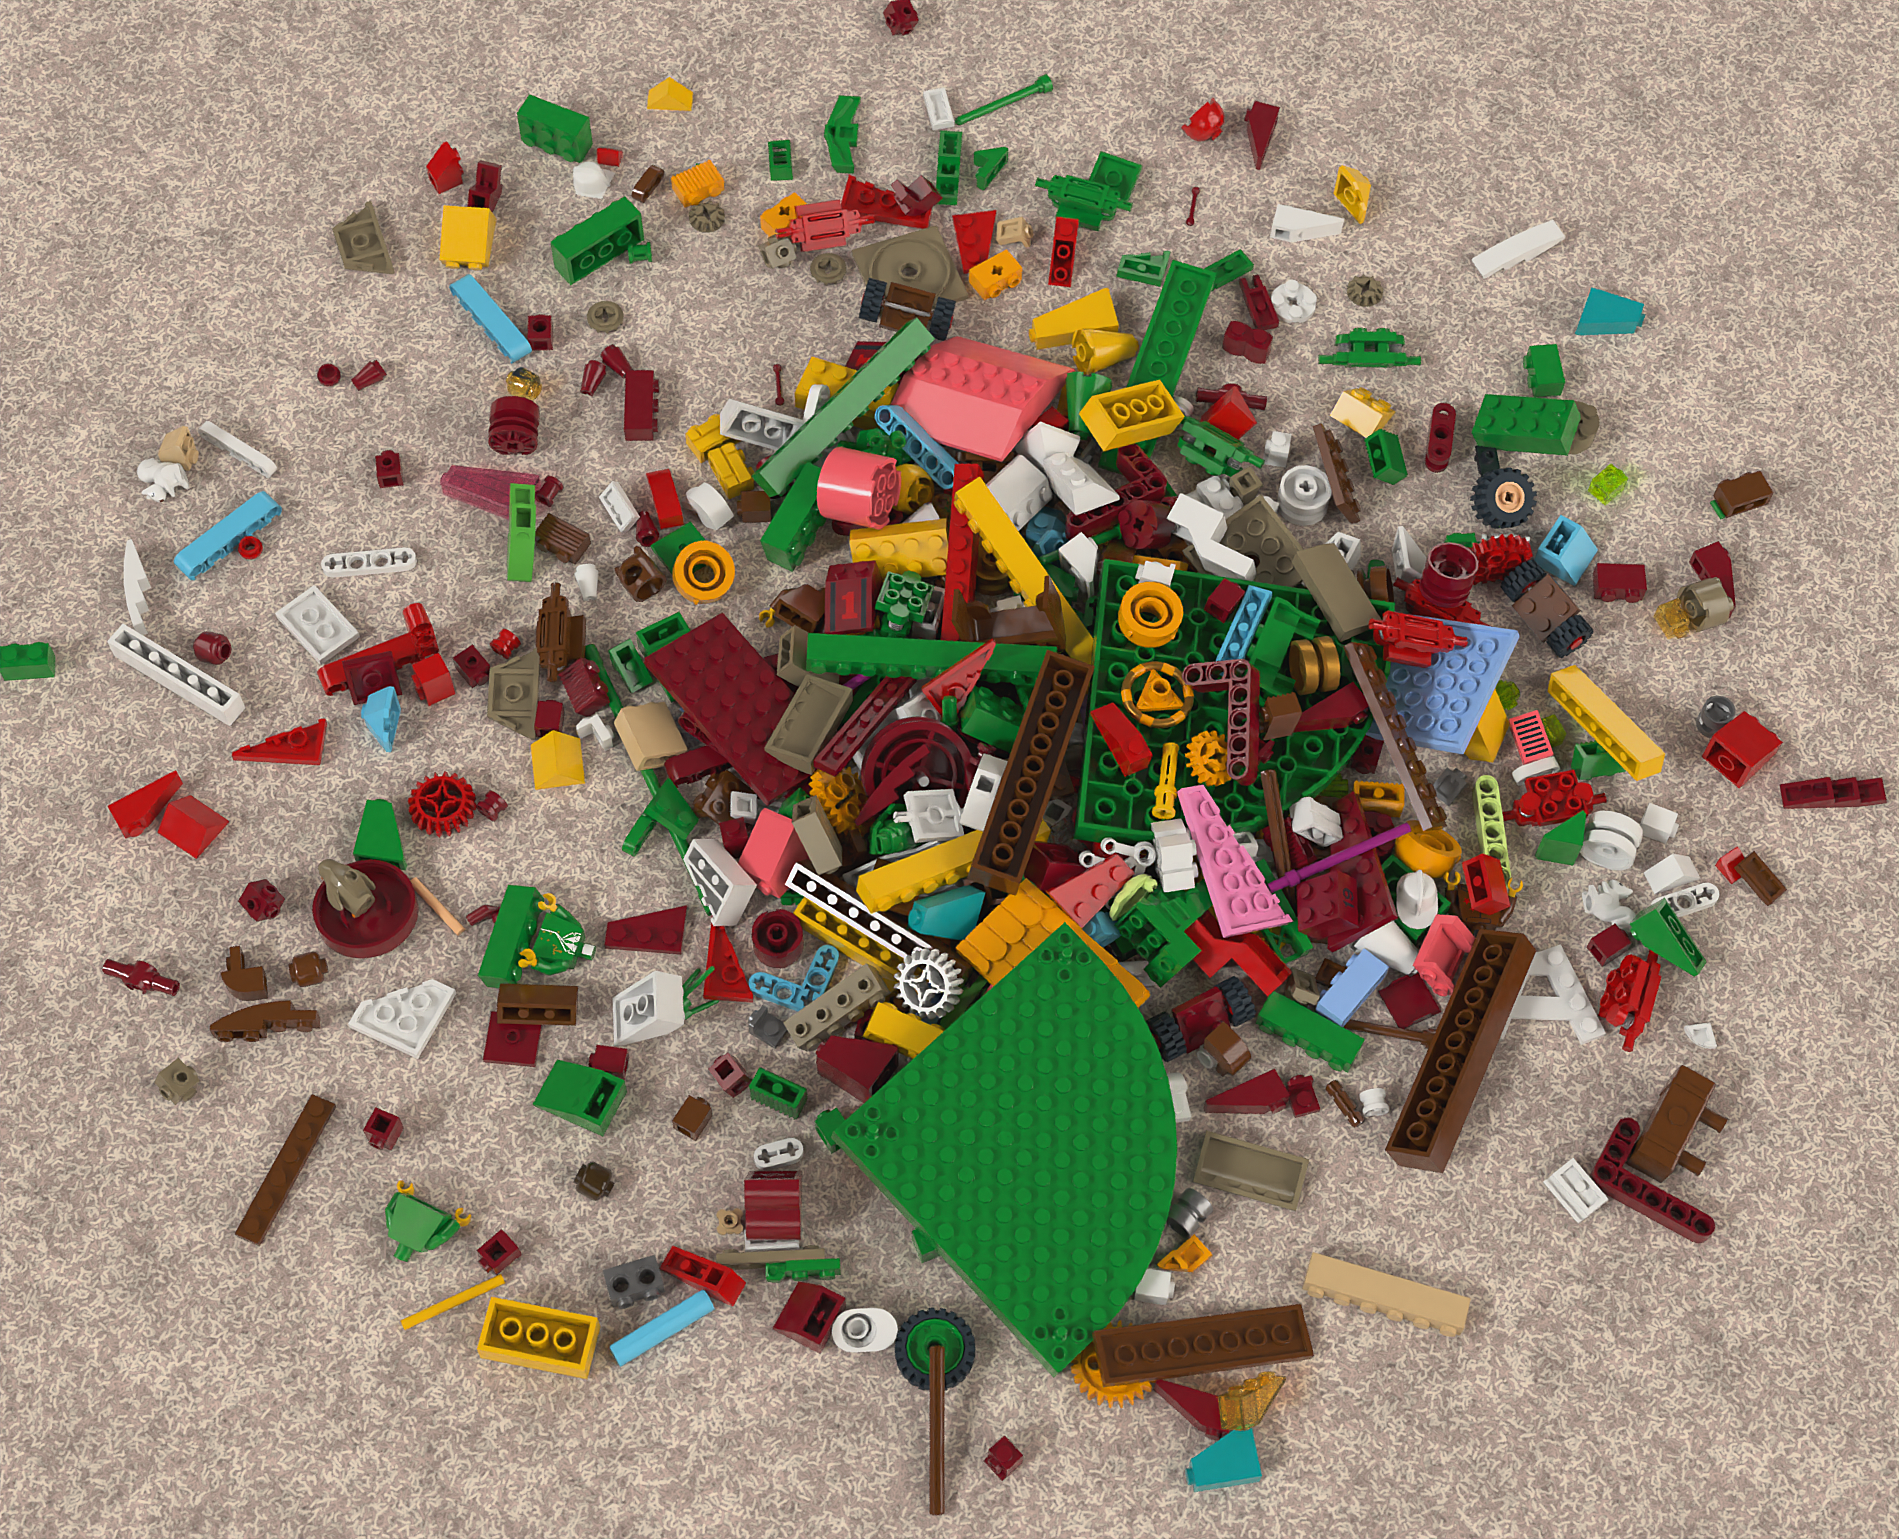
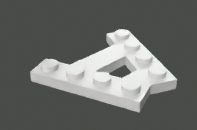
[1499,944,1606,1045]

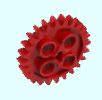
[1467,534,1533,585]

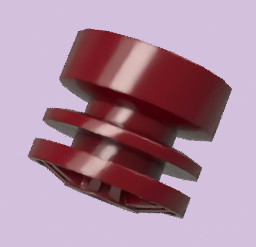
[488,396,540,455]
[1419,542,1479,608]

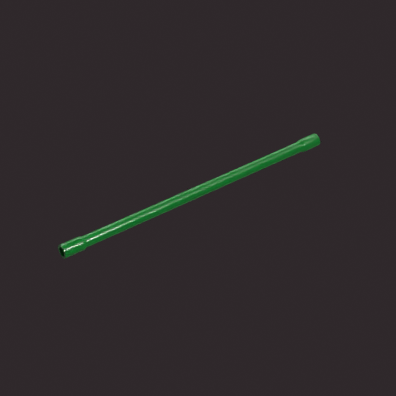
[585,644,712,916]

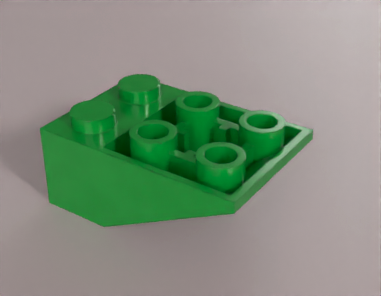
[636,612,691,703]
[533,1059,627,1137]

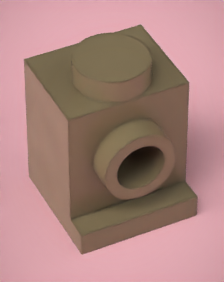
[1229,466,1263,506]

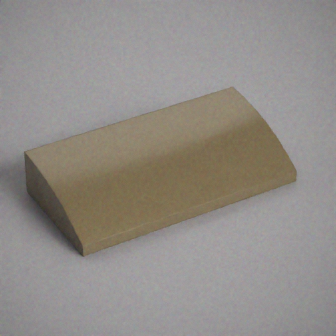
[1292,543,1381,642]
[765,674,853,775]
[1193,1130,1309,1211]

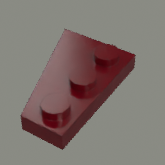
[604,905,687,955]

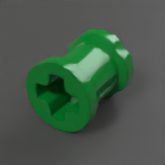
[628,242,652,264]

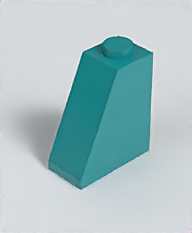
[1575,287,1646,336]
[907,885,985,940]
[1185,1421,1262,1492]

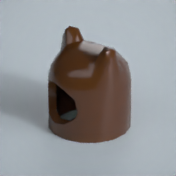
[614,546,666,602]

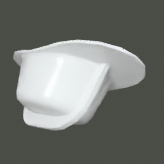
[573,161,615,199]
[1396,870,1438,929]
[832,1308,898,1352]

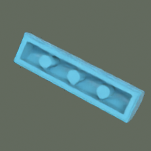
[1216,585,1272,676]
[610,1289,715,1367]

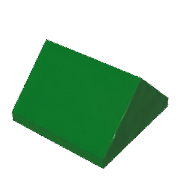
[1535,810,1586,866]

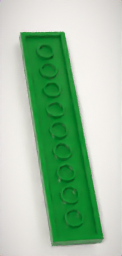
[1098,260,1217,476]

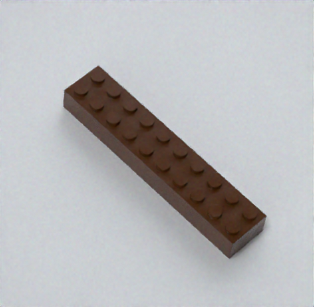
[967,650,1095,896]
[1385,929,1537,1173]

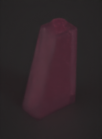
[440,465,541,520]

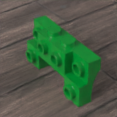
[1243,596,1320,700]

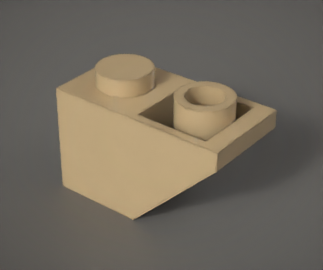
[158,426,199,471]

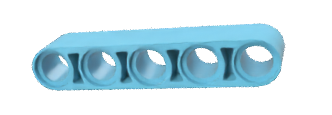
[449,274,532,364]
[875,405,959,489]
[174,491,282,580]

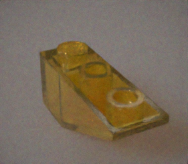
[1218,1371,1286,1431]

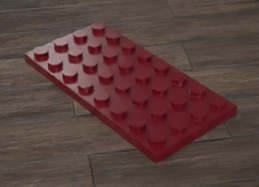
[644,612,817,806]

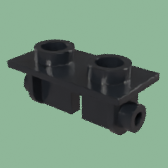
[1474,445,1500,478]

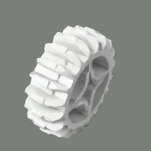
[894,948,964,1019]

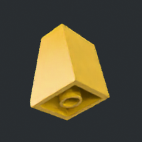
[439,205,497,270]
[1464,689,1509,762]

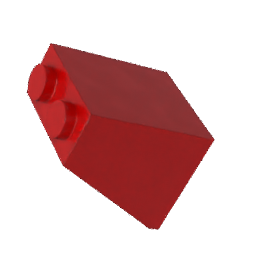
[1702,711,1783,789]

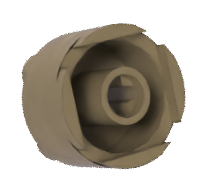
[1569,401,1599,454]
[1677,577,1734,632]

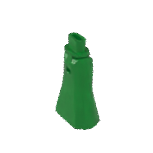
[874,811,928,854]

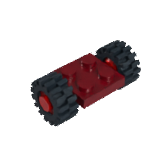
[1146,976,1256,1062]

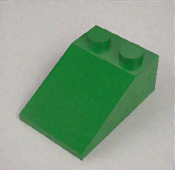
[1630,897,1707,977]

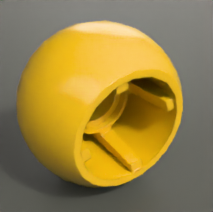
[892,464,934,516]

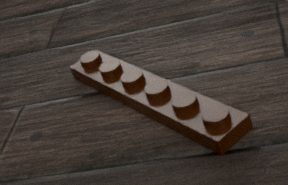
[235,1094,336,1246]

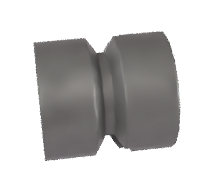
[1696,695,1736,738]
[1166,1188,1213,1239]

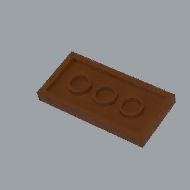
[1312,423,1361,524]

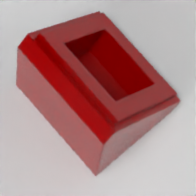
[597,147,623,167]

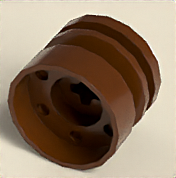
[1351,565,1394,603]

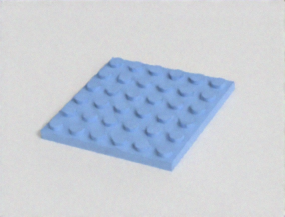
[1366,612,1520,754]

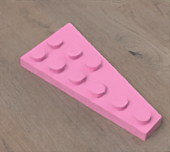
[1177,785,1293,938]

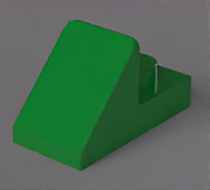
[973,147,1009,191]
[608,638,653,693]

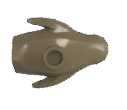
[318,859,375,918]

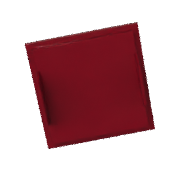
[1378,973,1441,1029]

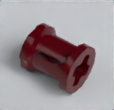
[535,475,564,507]

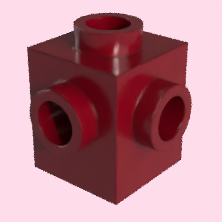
[883,0,919,35]
[238,879,285,922]

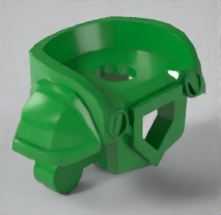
[837,428,915,467]

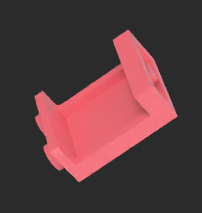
[1413,914,1476,997]

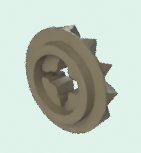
[689,200,725,233]
[810,253,847,285]
[1347,274,1384,307]
[587,301,624,334]

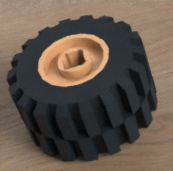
[1470,467,1537,529]

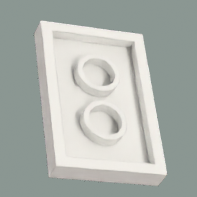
[275,585,360,665]

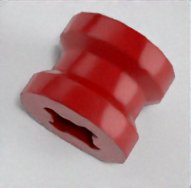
[490,628,521,659]

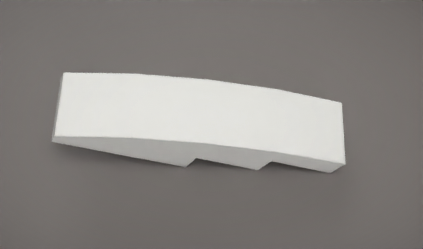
[1471,220,1565,279]
[124,539,151,635]

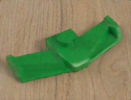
[824,95,861,174]

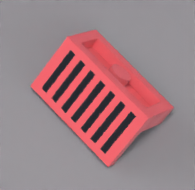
[1509,710,1553,765]

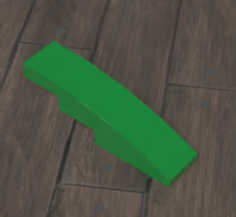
[936,130,962,206]

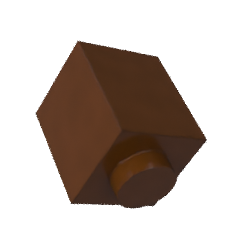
[737,491,771,523]
[672,1095,713,1141]

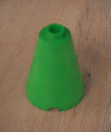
[1066,372,1113,440]

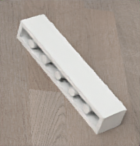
[107,624,245,726]

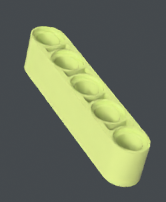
[1472,775,1511,889]

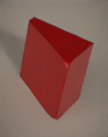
[1715,846,1744,884]

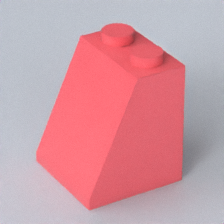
[738,808,810,898]

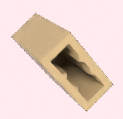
[614,702,688,771]

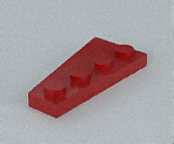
[841,174,932,229]

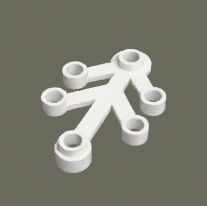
[1079,837,1156,910]

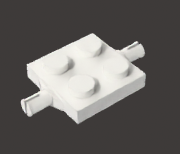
[893,789,964,843]

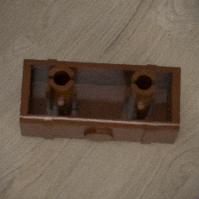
[1626,1065,1728,1183]

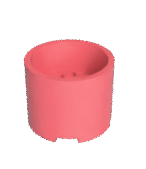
[817,447,901,530]

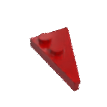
[921,638,997,717]
[232,718,327,765]
[703,915,754,1003]

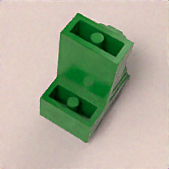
[1114,879,1213,988]

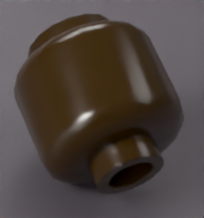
[573,1161,615,1201]

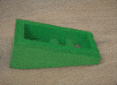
[768,140,793,181]

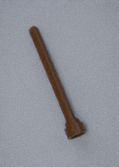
[1343,1019,1436,1049]

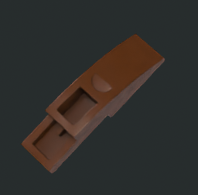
[209,1000,321,1042]

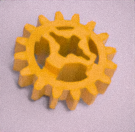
[1185,731,1232,787]

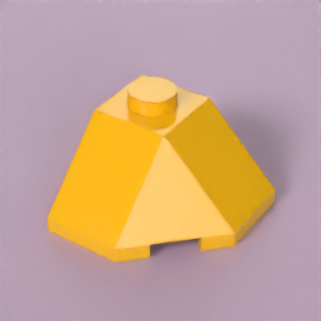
[1333,165,1371,224]

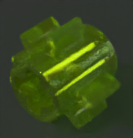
[1495,679,1521,711]
[1321,773,1349,798]

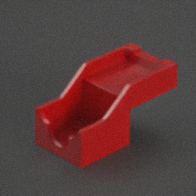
[1184,910,1292,996]

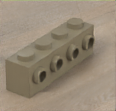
[783,963,891,1051]

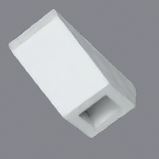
[959,754,1008,832]

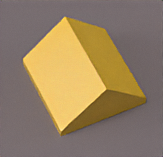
[531,730,585,790]

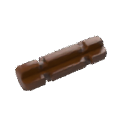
[1325,1080,1365,1128]

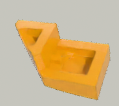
[1157,1234,1212,1273]

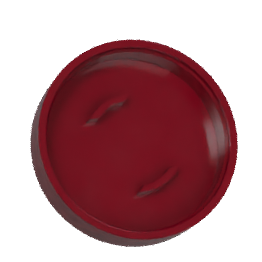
[312,860,419,959]

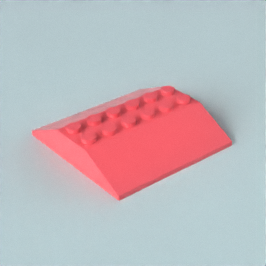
[889,336,1075,462]

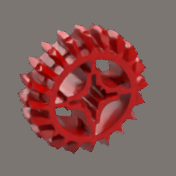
[408,771,476,838]

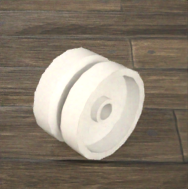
[1277,465,1332,526]
[1580,811,1643,871]

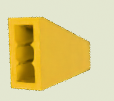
[1029,288,1119,350]

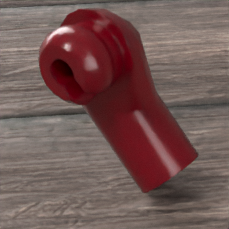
[466,905,500,926]

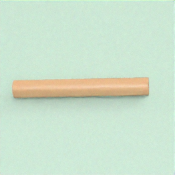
[410,877,465,936]

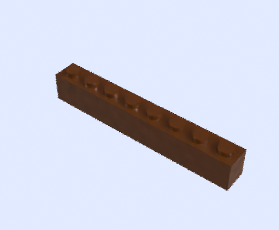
[785,859,974,988]

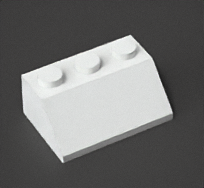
[720,399,805,450]
[1043,452,1120,515]
[986,455,1053,531]
[1058,532,1100,608]

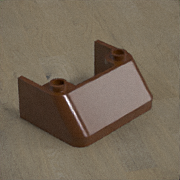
[952,575,1066,653]

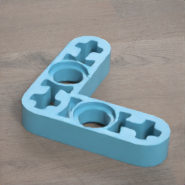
[749,945,839,1012]

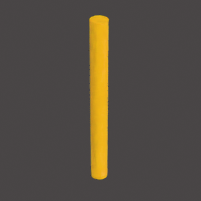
[400,1274,505,1330]

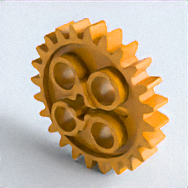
[809,767,879,837]
[1071,1320,1156,1408]

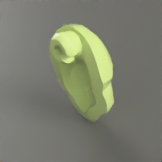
[1109,874,1157,921]

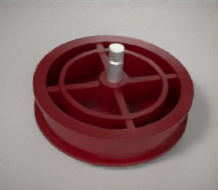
[861,716,971,815]

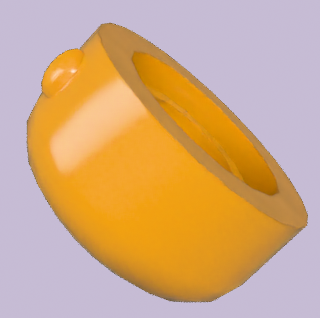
[672,540,735,605]
[1118,582,1183,648]
[1394,820,1462,878]

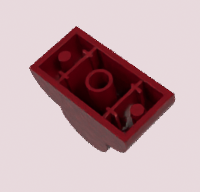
[744,1170,802,1241]

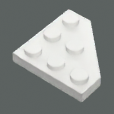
[348,979,456,1059]

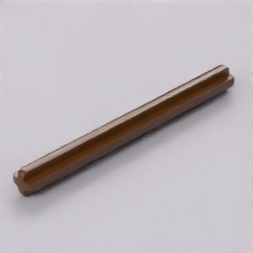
[1261,769,1298,917]
[929,1346,945,1515]

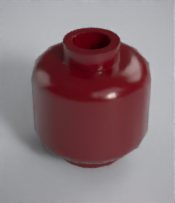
[193,631,232,665]

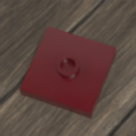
[342,651,403,705]
[483,1011,542,1067]

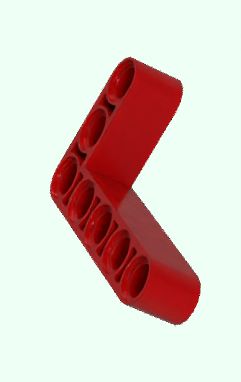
[317,603,439,696]

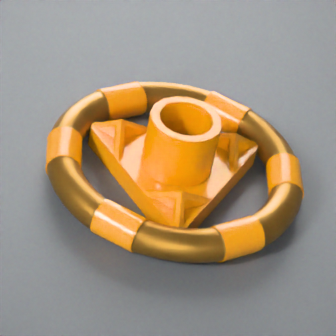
[1121,661,1194,728]

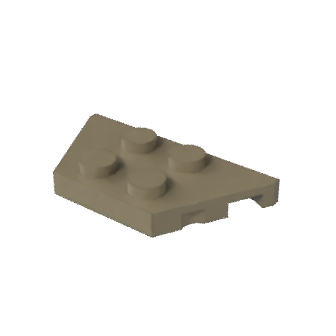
[332,201,395,274]
[487,647,541,740]

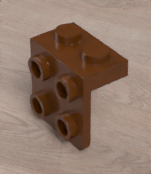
[692,770,761,828]

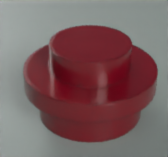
[317,363,341,386]

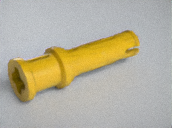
[1152,743,1179,819]

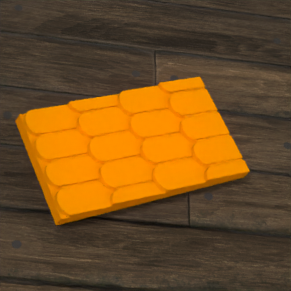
[955,878,1150,1008]

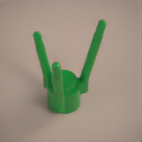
[682,966,719,1020]

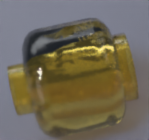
[506,367,542,400]

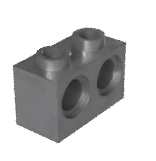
[602,1255,665,1309]

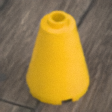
[1072,329,1139,375]

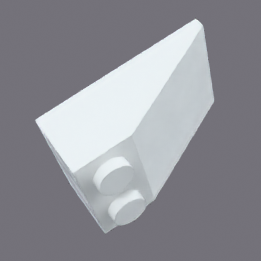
[612,971,685,1046]

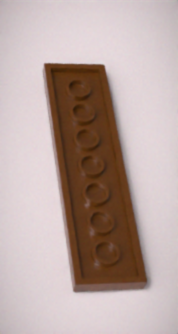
[1343,642,1447,831]
[1092,1304,1314,1387]

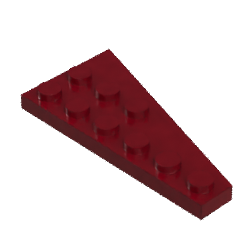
[1328,791,1398,953]

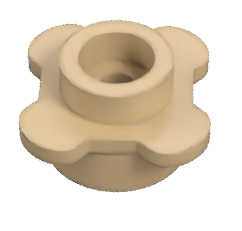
[716,1208,743,1235]

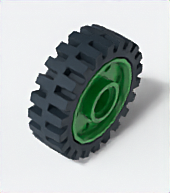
[895,1307,976,1391]

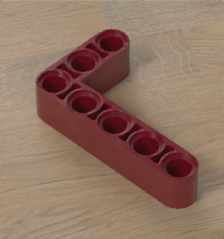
[1065,443,1167,541]
[1182,659,1260,786]
[1589,1117,1715,1244]

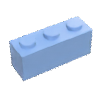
[1315,949,1389,1027]

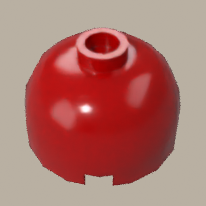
[1181,98,1225,142]

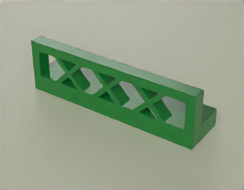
[1255,859,1313,964]

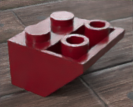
[772,1281,846,1354]

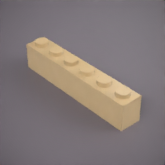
[1302,1252,1471,1337]

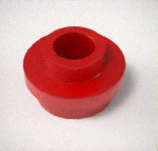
[238,536,263,559]

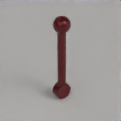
[1186,186,1200,226]
[773,364,785,406]

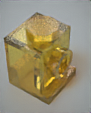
[1653,598,1690,640]

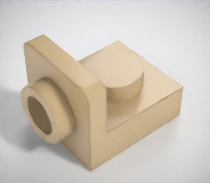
[996,216,1033,247]

